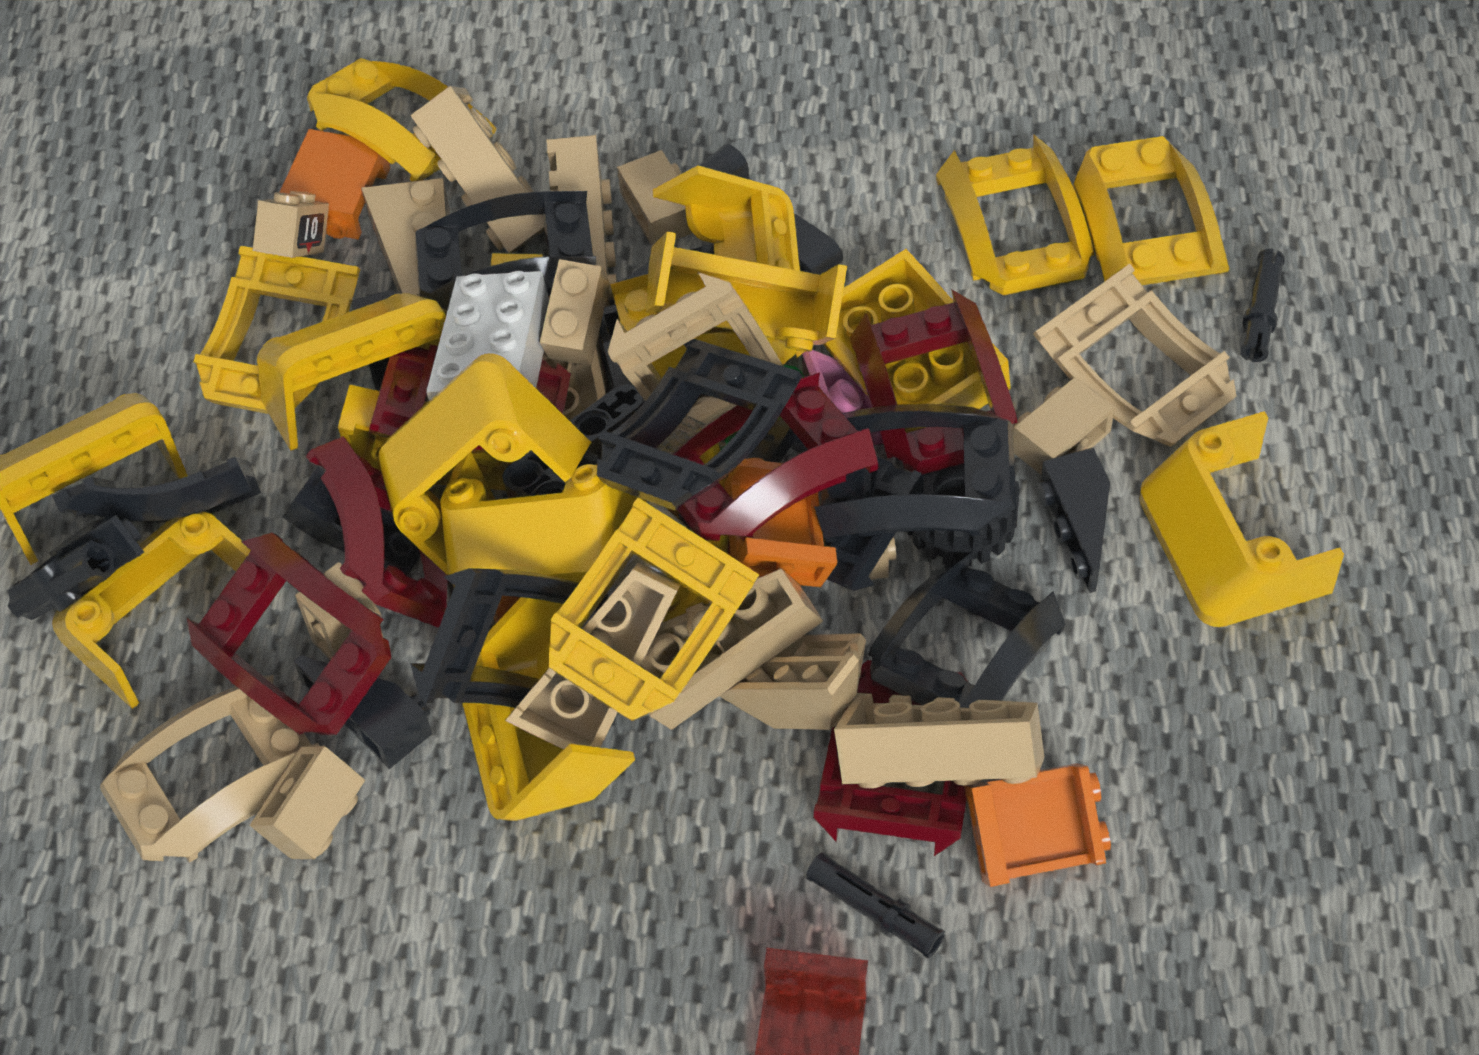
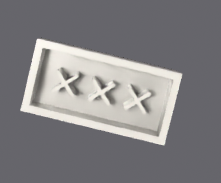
[426,271,549,401]

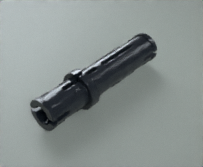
[1240,249,1285,362]
[806,852,945,958]

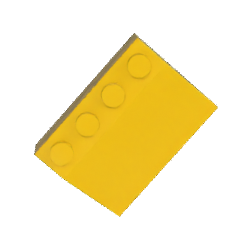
[823,249,1011,433]

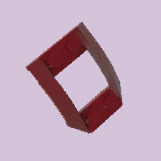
[849,289,1018,474]
[368,344,571,453]
[672,372,878,542]
[306,436,447,628]
[187,532,392,735]
[813,660,968,856]

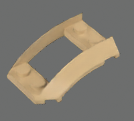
[1033,264,1237,447]
[608,272,783,442]
[100,675,319,863]

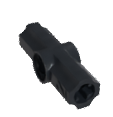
[7,540,116,620]

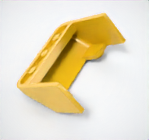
[652,165,800,334]
[646,232,847,352]
[257,293,446,451]
[378,353,591,575]
[0,393,188,565]
[1139,411,1344,627]
[440,452,647,587]
[52,511,251,709]
[462,597,635,821]

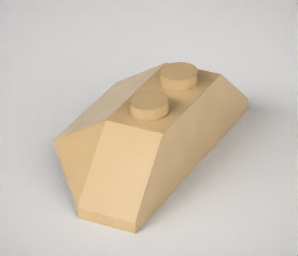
[720,633,866,730]

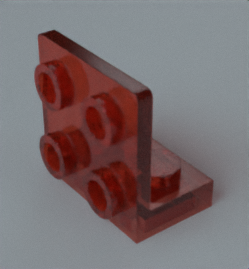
[755,948,868,1055]

